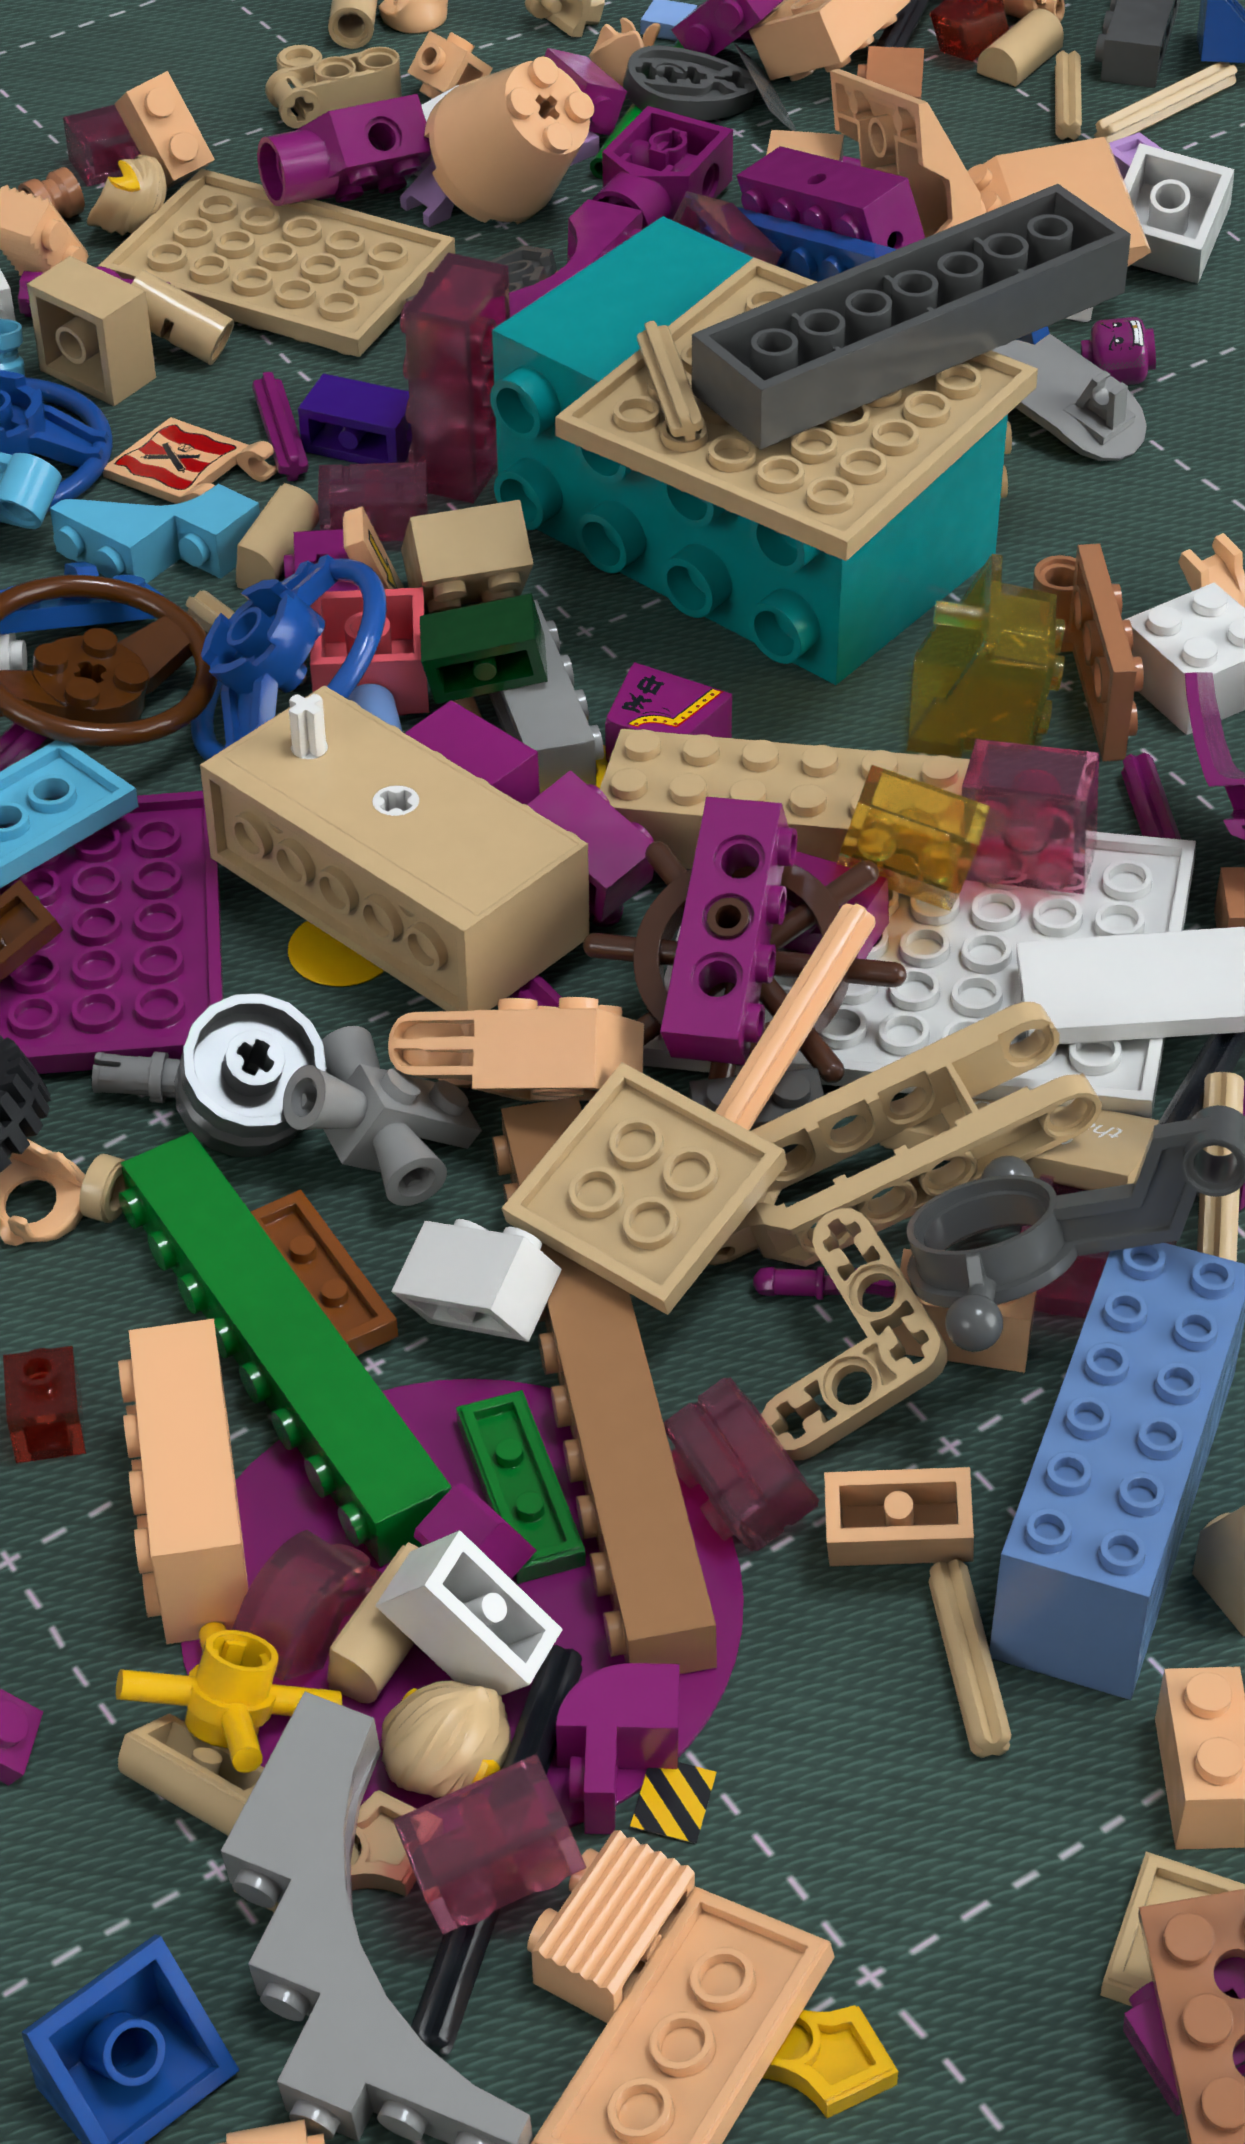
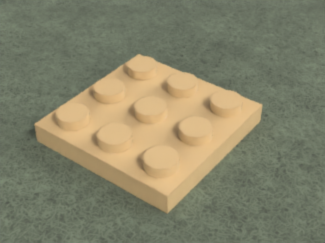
[501,1062,787,1315]

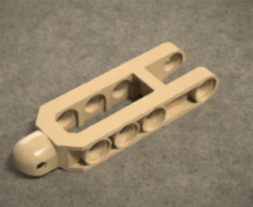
[709,1002,1102,1267]

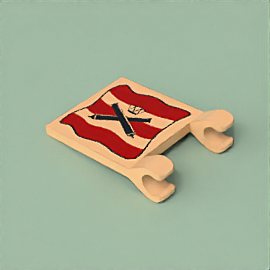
[103,417,278,504]

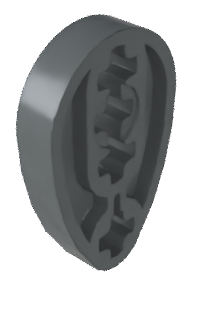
[623,45,757,120]

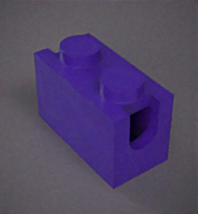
[298,373,422,472]

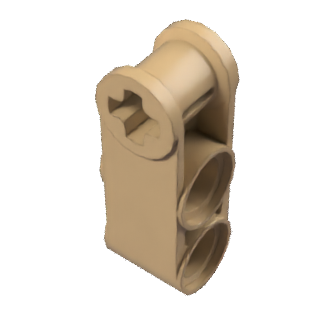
[265,47,402,129]

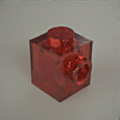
[930,0,1009,62]
[3,1346,86,1463]

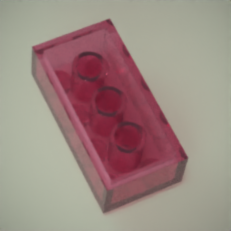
[400,253,510,504]

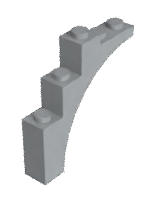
[221,1691,533,2144]

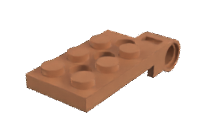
[1030,544,1144,761]
[1138,1889,1245,2144]

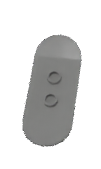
[992,334,1147,461]

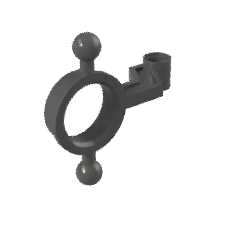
[906,1105,1245,1352]

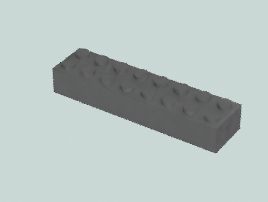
[692,184,1131,450]

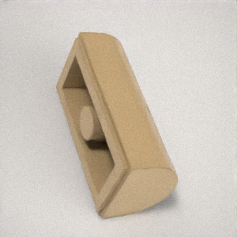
[977,9,1064,87]
[236,483,320,589]
[327,1542,419,1703]
[118,1713,264,1836]

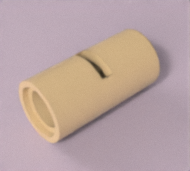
[328,0,378,49]
[131,270,234,365]

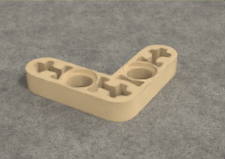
[761,1208,948,1460]

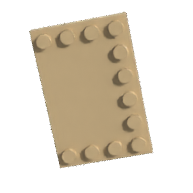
[98,168,456,357]

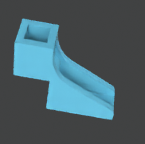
[50,483,260,583]

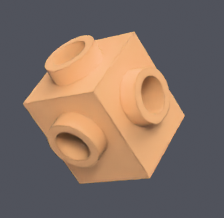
[407,31,493,99]

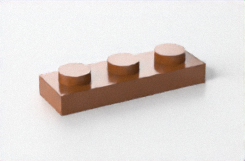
[251,1189,398,1356]

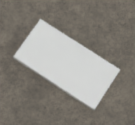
[1016,927,1245,1044]

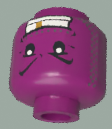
[1081,317,1156,385]

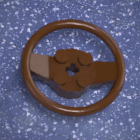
[0,575,218,747]

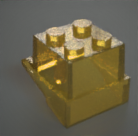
[907,554,1065,758]

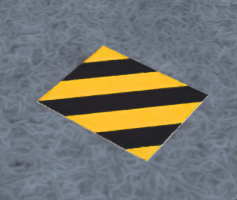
[630,1762,717,1844]

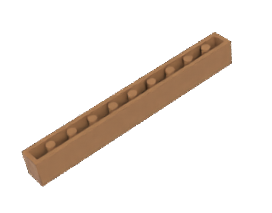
[492,1096,717,1674]

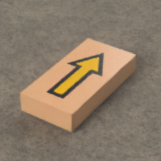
[343,506,404,589]

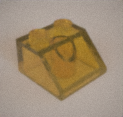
[836,765,990,911]

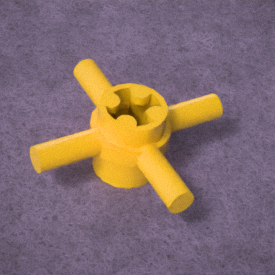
[116,1622,342,1773]

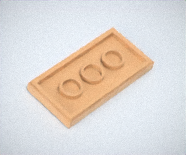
[531,1886,835,2144]

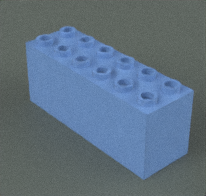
[989,1243,1245,1700]

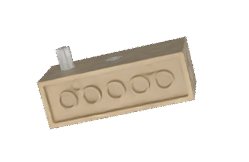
[200,685,589,1011]

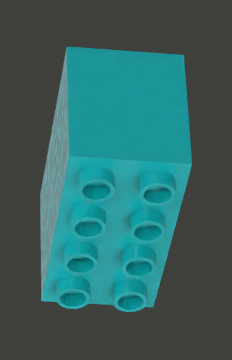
[490,216,1008,685]

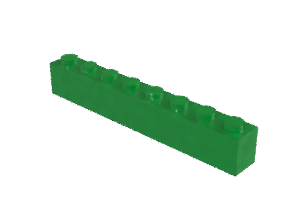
[118,1132,451,1567]

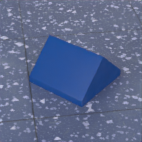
[1197,0,1245,63]
[21,1934,240,2144]

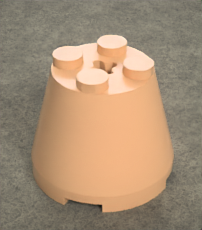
[424,56,594,224]

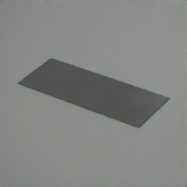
[733,42,797,131]

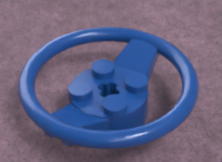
[0,370,113,523]
[191,555,387,761]

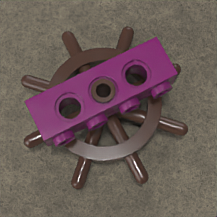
[583,797,907,1083]

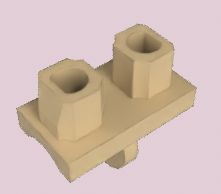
[525,0,605,37]

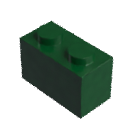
[420,593,548,704]

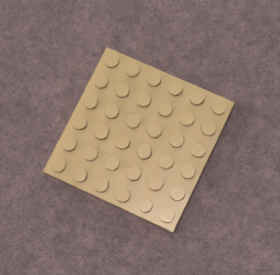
[555,257,1038,561]

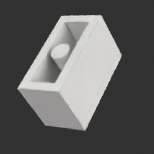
[391,1219,562,1342]
[375,1530,563,1695]

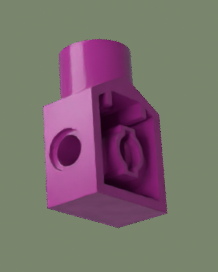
[257,94,432,206]
[592,106,733,230]

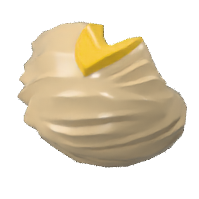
[87,155,167,236]
[381,1680,511,1801]

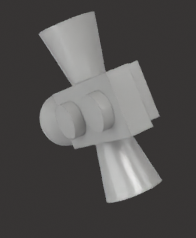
[283,1026,482,1206]

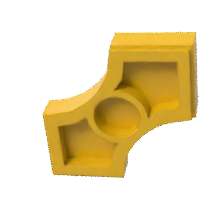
[762,2005,899,2119]

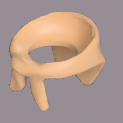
[378,0,449,34]
[589,18,661,87]
[0,1139,85,1246]

